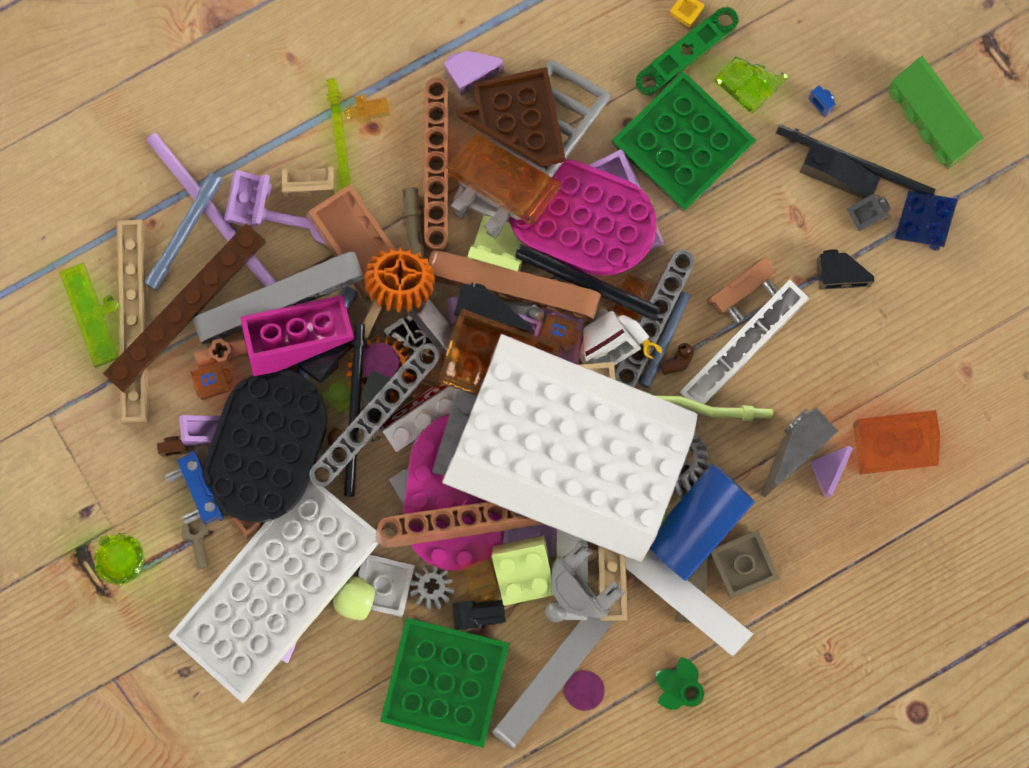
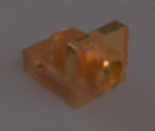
[613,274,651,320]

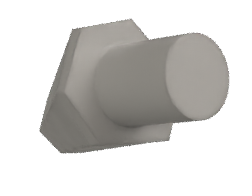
[505,301,544,321]

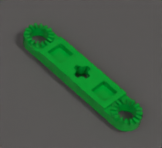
[635,7,738,96]

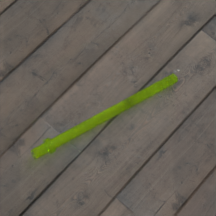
[326,78,351,190]

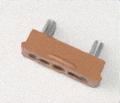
[707,257,779,323]

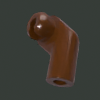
[660,343,693,375]

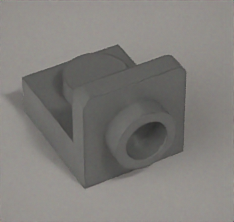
[847,194,891,231]

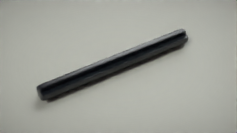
[515,244,660,320]

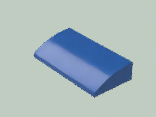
[649,464,755,581]

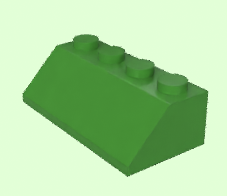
[888,56,984,169]

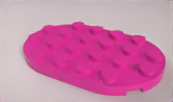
[508,159,657,276]
[402,414,505,571]

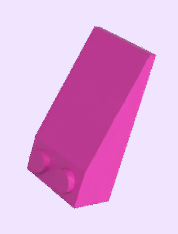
[240,295,354,377]

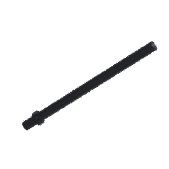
[776,124,936,198]
[344,323,367,497]

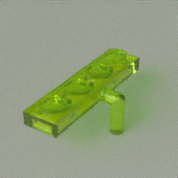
[59,263,119,368]

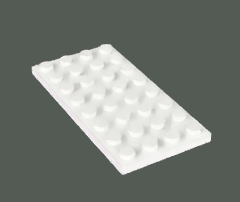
[169,480,379,703]

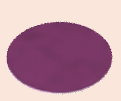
[362,343,399,378]
[565,670,605,711]

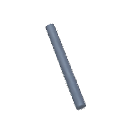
[640,291,691,388]

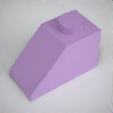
[444,50,503,96]

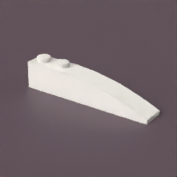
[680,280,809,404]

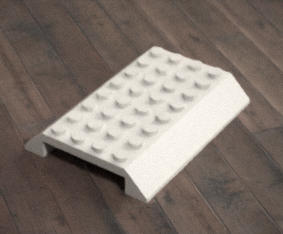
[442,334,698,562]

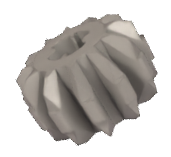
[410,565,455,610]

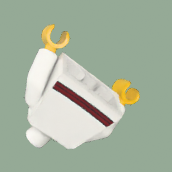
[579,309,662,365]

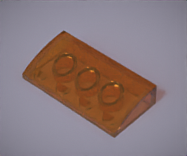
[446,134,562,226]

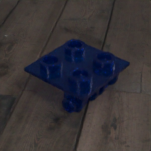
[895,191,958,251]

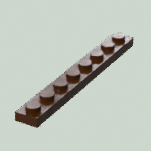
[103,223,266,393]

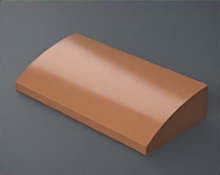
[306,184,400,300]

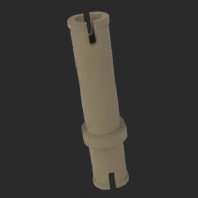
[402,187,425,259]

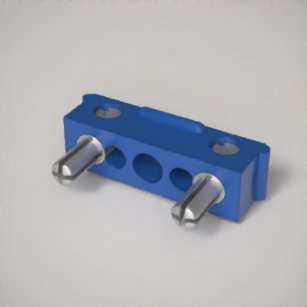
[165,451,224,525]

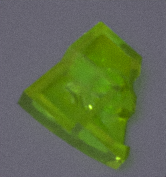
[715,56,788,114]

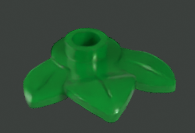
[655,657,704,710]

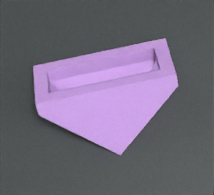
[179,415,220,447]
[810,446,853,498]

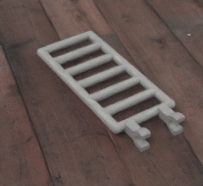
[451,60,611,239]

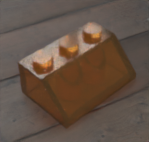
[853,410,940,475]

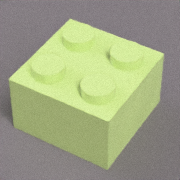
[492,535,553,606]

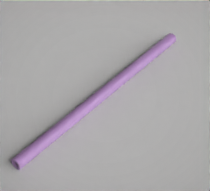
[146,133,277,287]

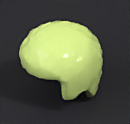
[333,576,375,621]

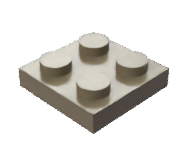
[710,530,780,600]

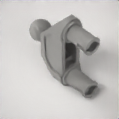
[545,541,625,623]

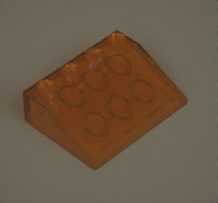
[437,309,560,396]

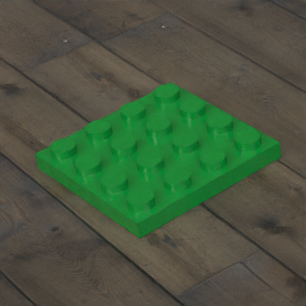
[611,71,756,212]
[380,618,509,748]

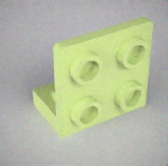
[468,215,523,271]

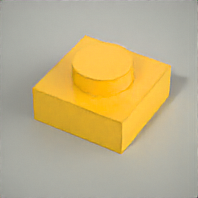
[669,0,705,28]

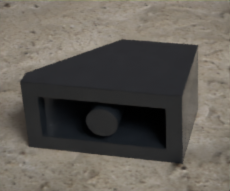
[816,249,875,290]

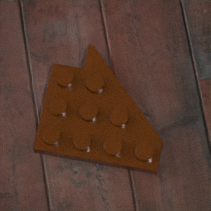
[456,67,566,167]

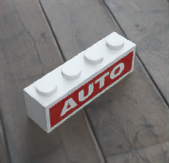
[380,372,475,452]

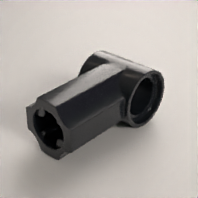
[452,600,506,630]

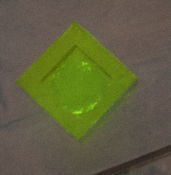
[322,377,351,414]

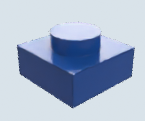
[808,85,836,117]

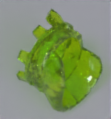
[94,533,145,585]

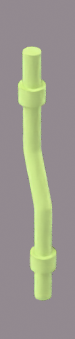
[648,393,773,421]

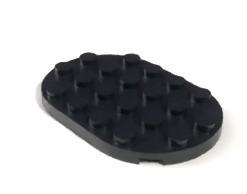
[204,369,327,523]

